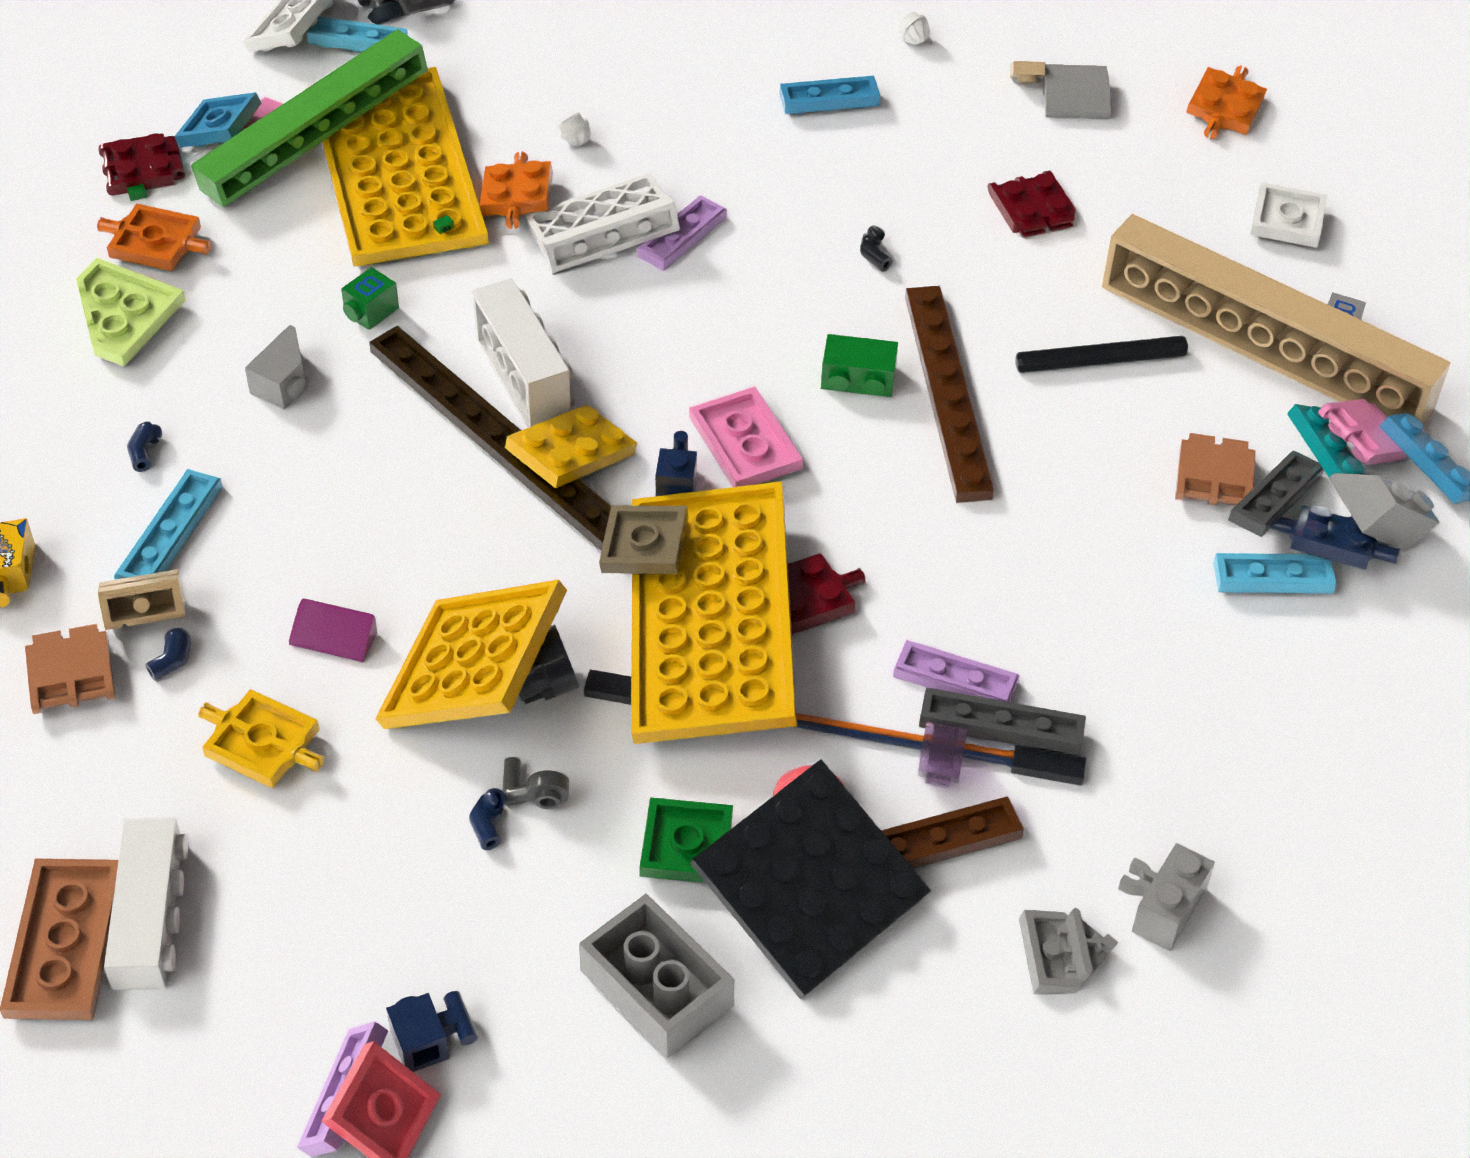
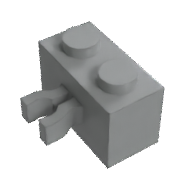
[1118,842,1215,951]

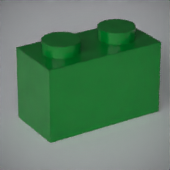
[820,333,899,397]

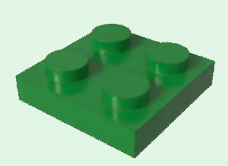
[639,797,733,883]

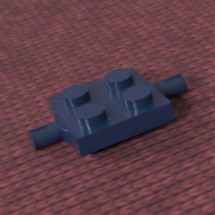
[1270,505,1400,570]

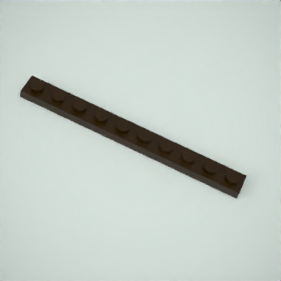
[369,325,611,550]

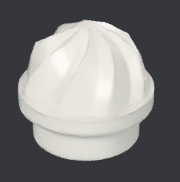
[898,11,930,45]
[557,112,591,146]

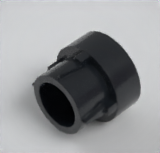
[519,624,579,705]

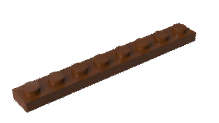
[905,285,994,503]

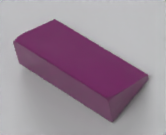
[288,598,378,662]

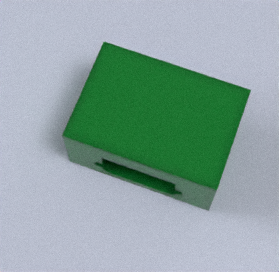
[127,184,147,201]
[433,215,454,234]

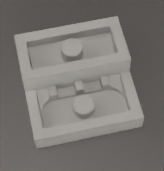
[1043,64,1111,119]

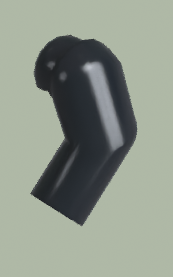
[859,225,892,272]

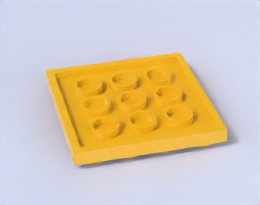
[375,579,567,729]

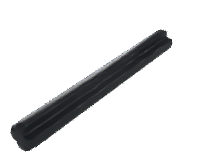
[1015,335,1188,373]

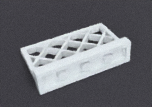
[525,173,680,274]

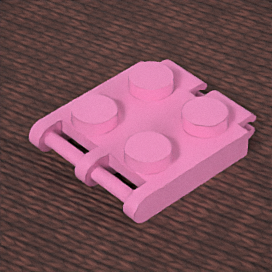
[1318,399,1407,465]

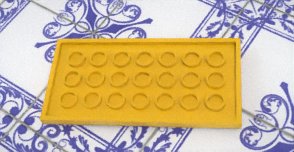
[309,67,489,267]
[631,481,797,744]

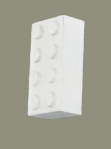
[472,277,575,428]

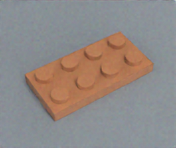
[0,858,118,1020]

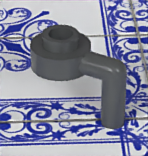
[502,757,570,809]

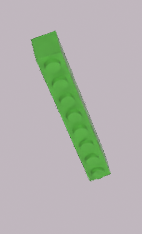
[191,29,428,208]

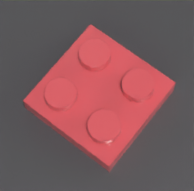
[321,1041,441,1158]

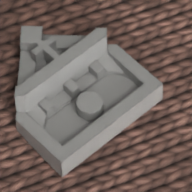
[1018,907,1118,994]

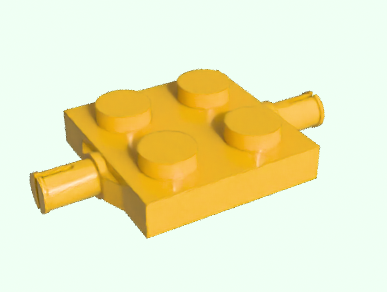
[198,689,324,789]

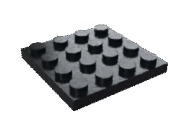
[690,759,931,999]

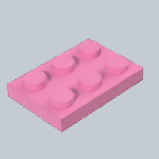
[689,386,803,487]

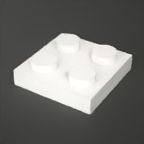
[1250,182,1328,248]

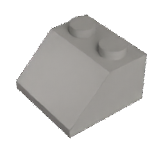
[1329,473,1440,552]

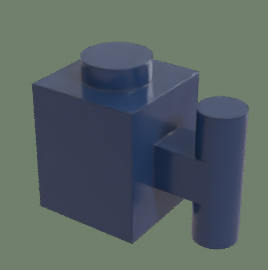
[655,431,697,496]
[386,991,478,1072]

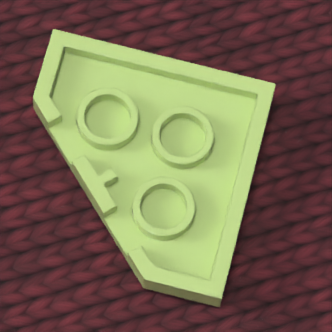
[76,258,186,367]

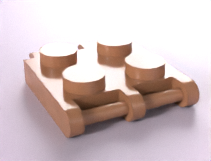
[1175,433,1256,506]
[25,623,116,715]

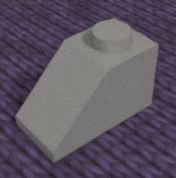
[245,325,306,410]

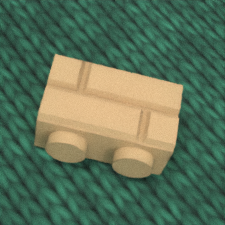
[97,569,186,630]

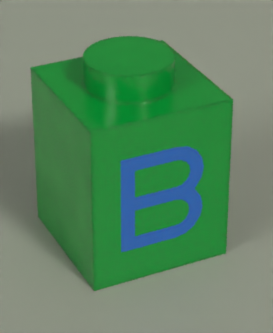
[341,267,399,330]

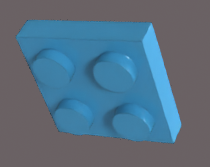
[174,92,262,148]

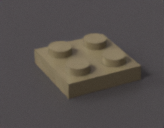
[599,505,689,574]

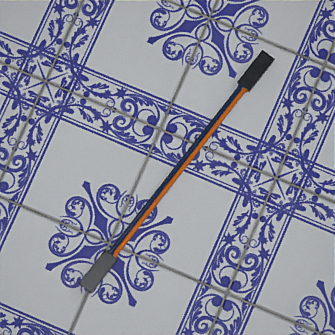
[583,669,1086,786]

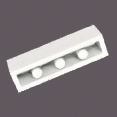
[104,817,188,990]

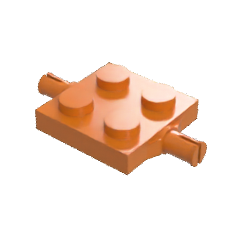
[1186,65,1268,139]
[479,151,553,229]
[97,203,211,271]

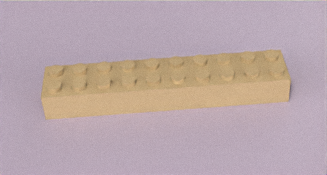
[1102,213,1451,426]

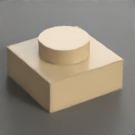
[1010,61,1046,84]

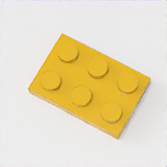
[505,404,637,488]

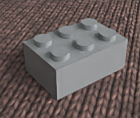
[579,893,735,1059]

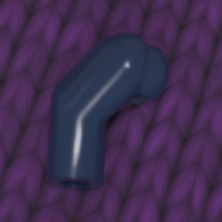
[126,421,162,472]

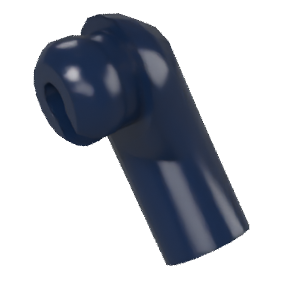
[145,628,192,681]
[469,788,507,850]

